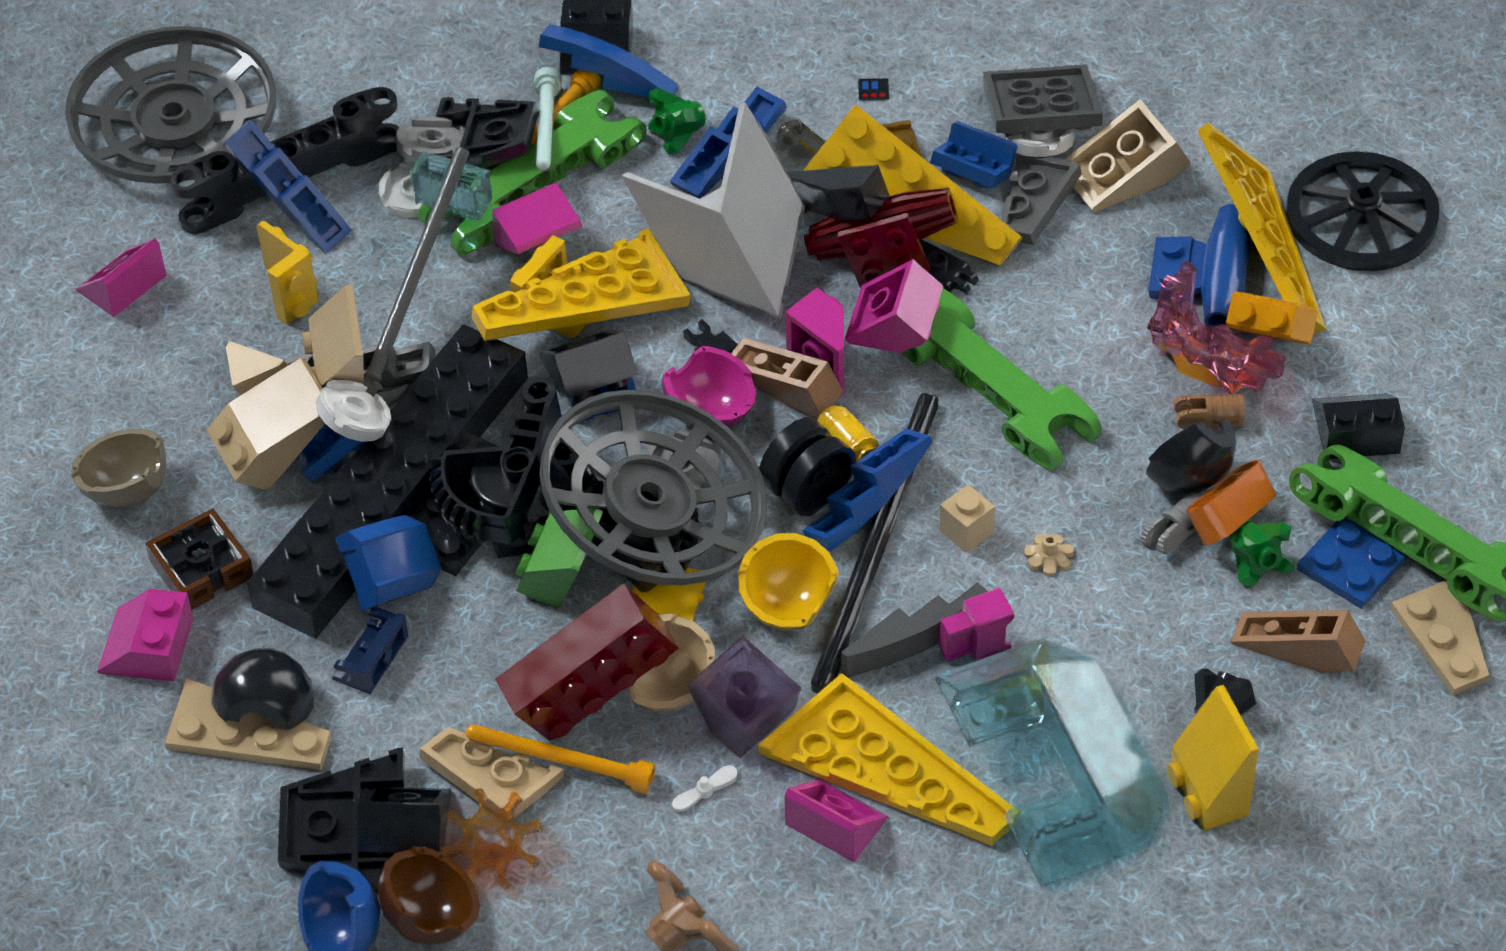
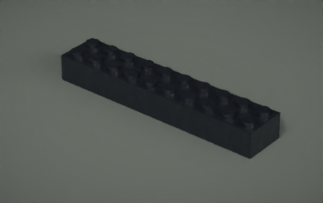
[247,324,528,639]

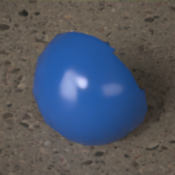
[298,861,381,951]

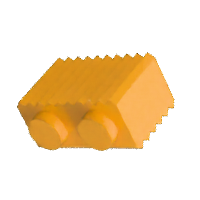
[1226,291,1318,345]

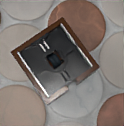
[145,508,254,610]

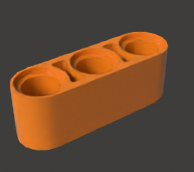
[1186,460,1277,545]

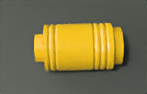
[817,405,879,462]

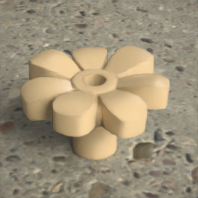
[1024,533,1074,576]

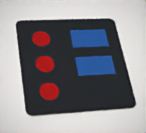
[858,78,889,101]

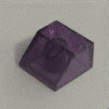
[687,636,801,758]

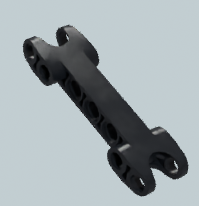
[170,87,399,234]

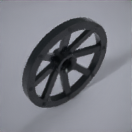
[1286,151,1440,271]

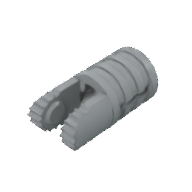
[1139,493,1201,555]

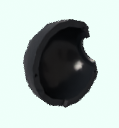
[1146,419,1237,494]
[211,648,314,730]

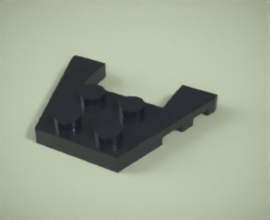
[417,97,539,188]
[278,748,405,893]

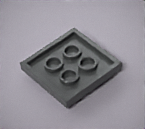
[983,64,1103,135]

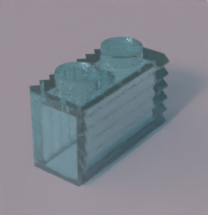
[410,151,493,221]

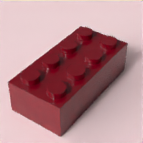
[495,583,679,741]

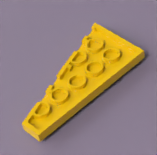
[1197,122,1326,334]
[471,228,691,341]
[758,673,1020,846]

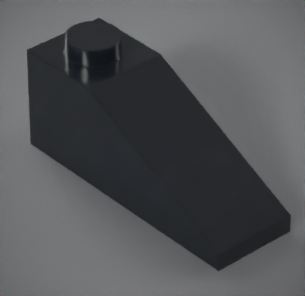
[787,165,890,221]

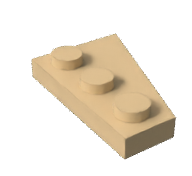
[1390,580,1489,696]
[420,727,564,824]

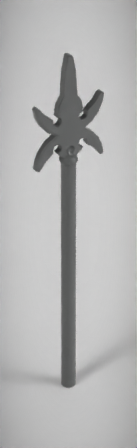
[333,147,469,473]

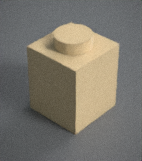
[939,484,995,553]

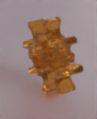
[441,788,544,890]

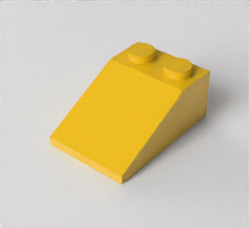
[1167,685,1259,831]

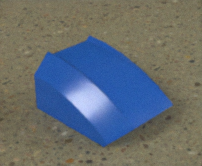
[335,515,441,611]

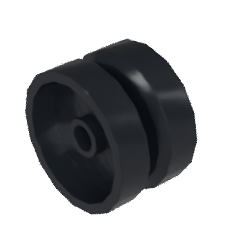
[759,417,856,517]

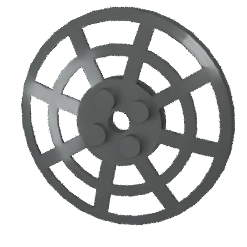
[65,26,276,184]
[540,390,767,585]

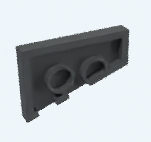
[1001,153,1082,245]

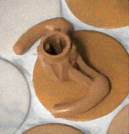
[645,861,739,951]

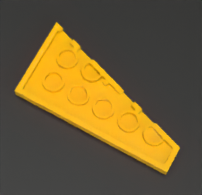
[803,104,1023,266]

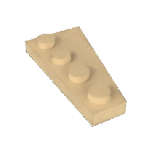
[165,678,331,771]

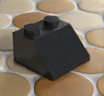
[560,0,634,75]
[540,330,638,402]
[1312,393,1405,459]
[357,787,451,858]

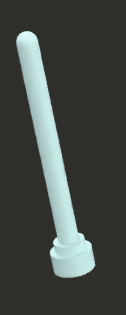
[534,67,562,170]

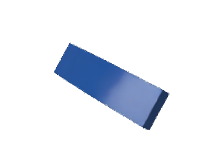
[539,24,679,98]
[670,86,787,199]
[222,120,352,254]
[802,429,932,552]

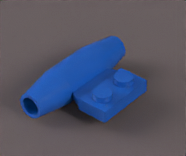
[1148,204,1251,332]

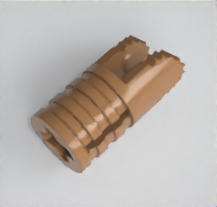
[1173,394,1245,429]

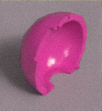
[661,346,756,428]

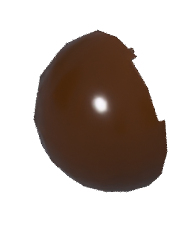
[377,846,480,945]

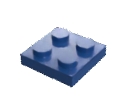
[1297,517,1407,609]

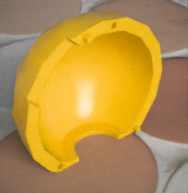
[738,533,838,631]

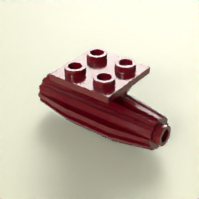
[804,187,958,288]

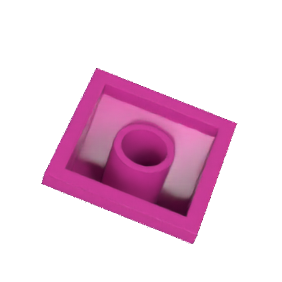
[492,183,582,254]
[75,238,167,317]
[784,779,888,862]

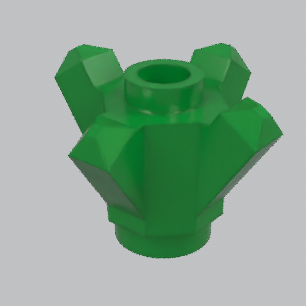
[648,88,706,154]
[1229,521,1294,587]

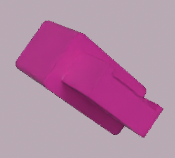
[939,587,1014,662]

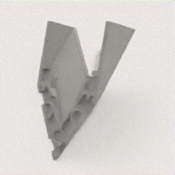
[621,102,805,320]

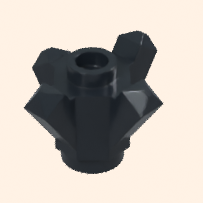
[1194,668,1257,715]

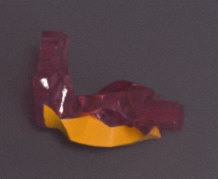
[1147,261,1286,394]

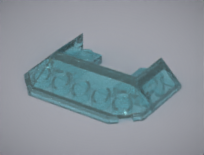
[935,639,1168,887]

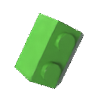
[515,508,603,608]

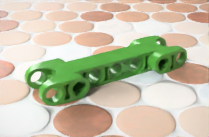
[418,90,647,256]
[901,288,1102,472]
[1289,445,1506,621]

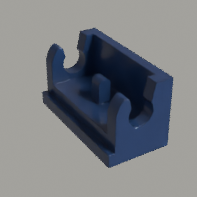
[332,607,409,694]

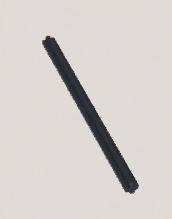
[811,393,938,694]

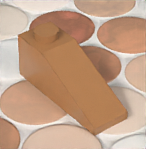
[731,338,843,417]
[1230,610,1366,672]

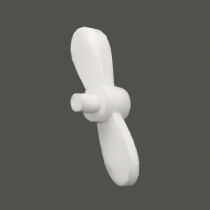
[672,765,737,812]

